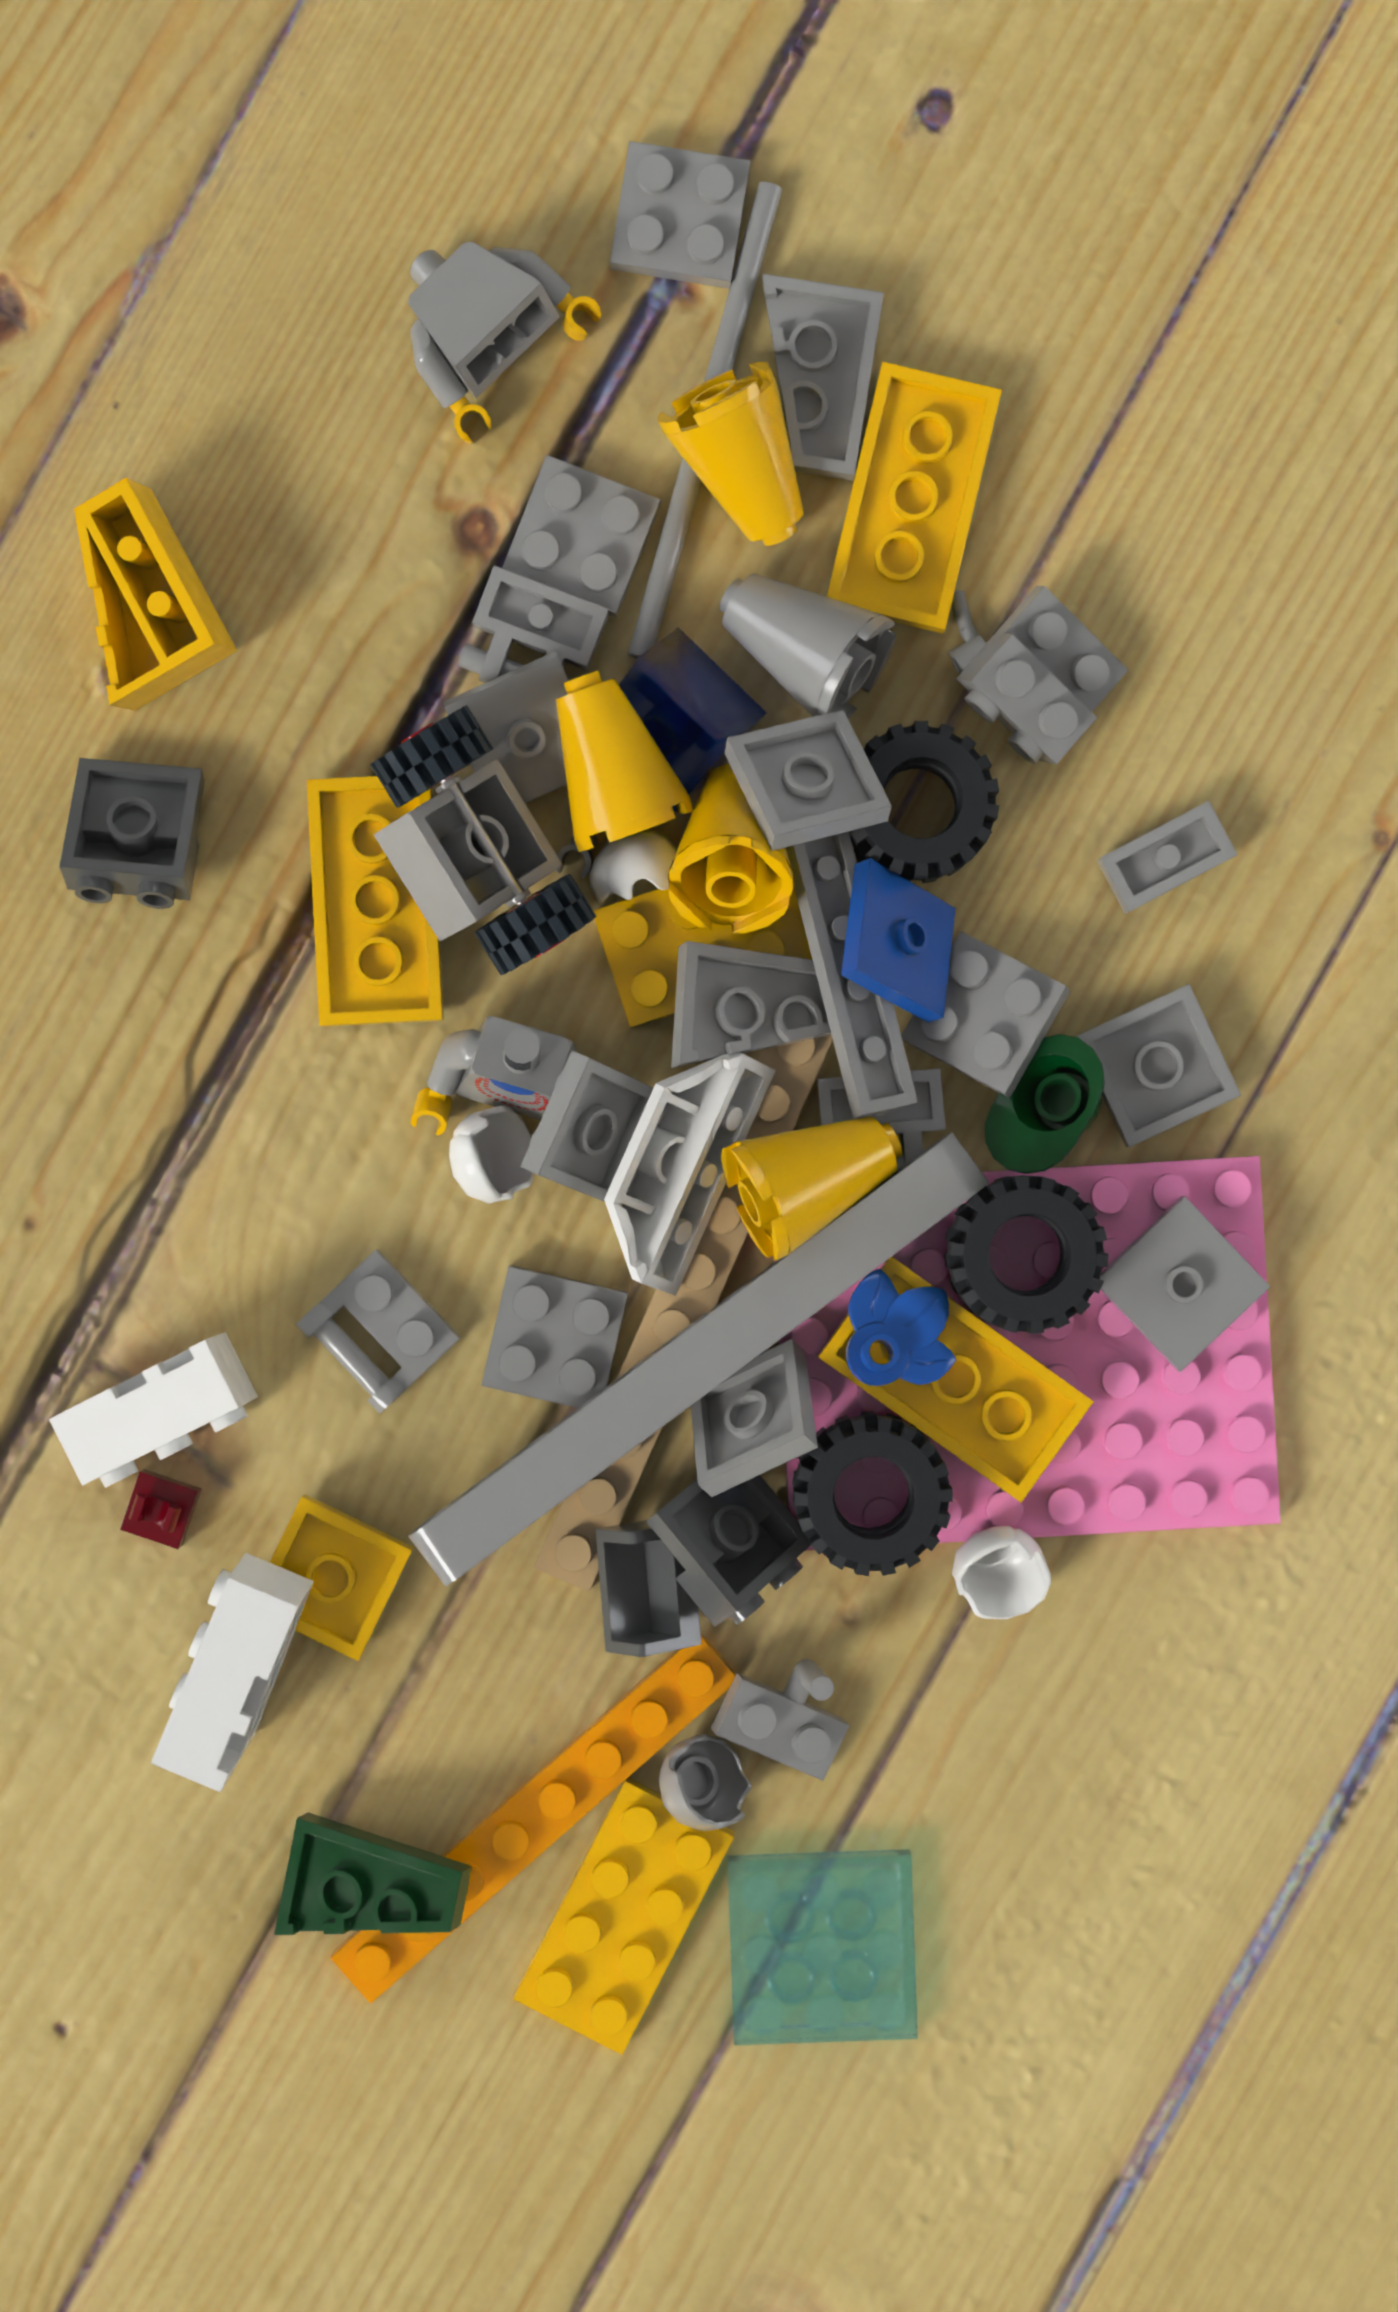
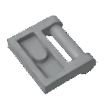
[296,1249,462,1414]

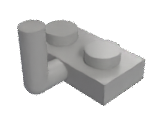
[711,1659,850,1781]

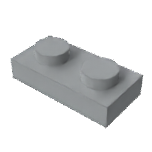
[1097,801,1237,914]

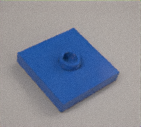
[841,858,956,1023]

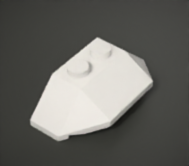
[604,1052,776,1296]

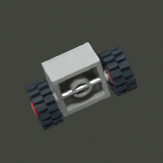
[370,705,596,975]

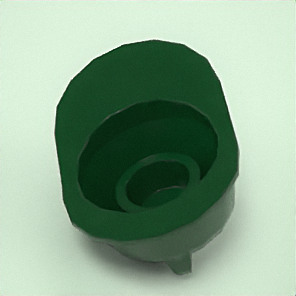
[985,1034,1105,1174]

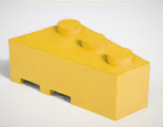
[74,478,237,711]

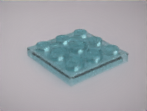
[727,1849,918,2045]

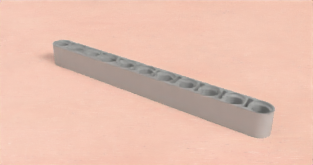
[408,1132,989,1586]

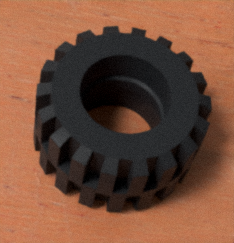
[849,721,999,883]
[944,1175,1109,1334]
[792,1411,953,1576]

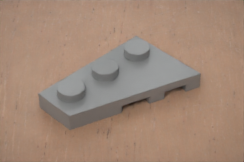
[762,274,884,481]
[671,941,832,1068]

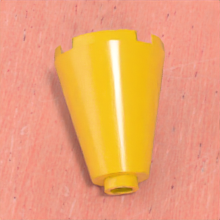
[657,362,804,546]
[556,670,694,852]
[668,764,794,934]
[721,1116,902,1261]

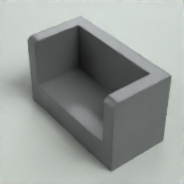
[595,1520,702,1657]

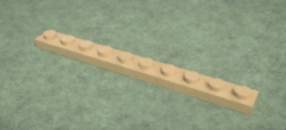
[533,1035,833,1592]

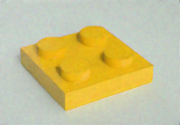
[270,1494,414,1661]

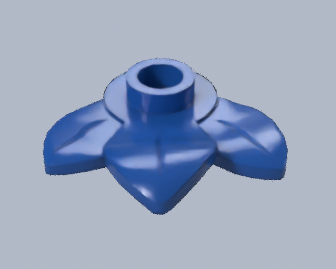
[846,1269,956,1386]

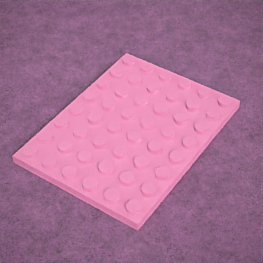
[774,1156,1281,1551]

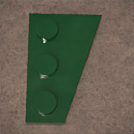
[274,1812,472,1935]

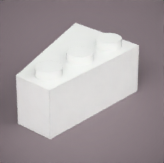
[49,1332,258,1488]
[151,1553,314,1793]

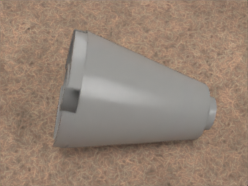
[719,574,896,719]

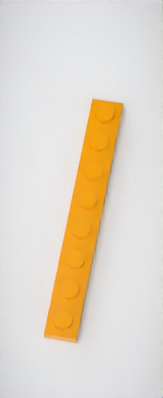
[330,1634,737,2004]

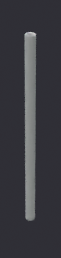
[628,182,782,661]

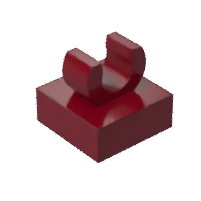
[120,1469,202,1549]

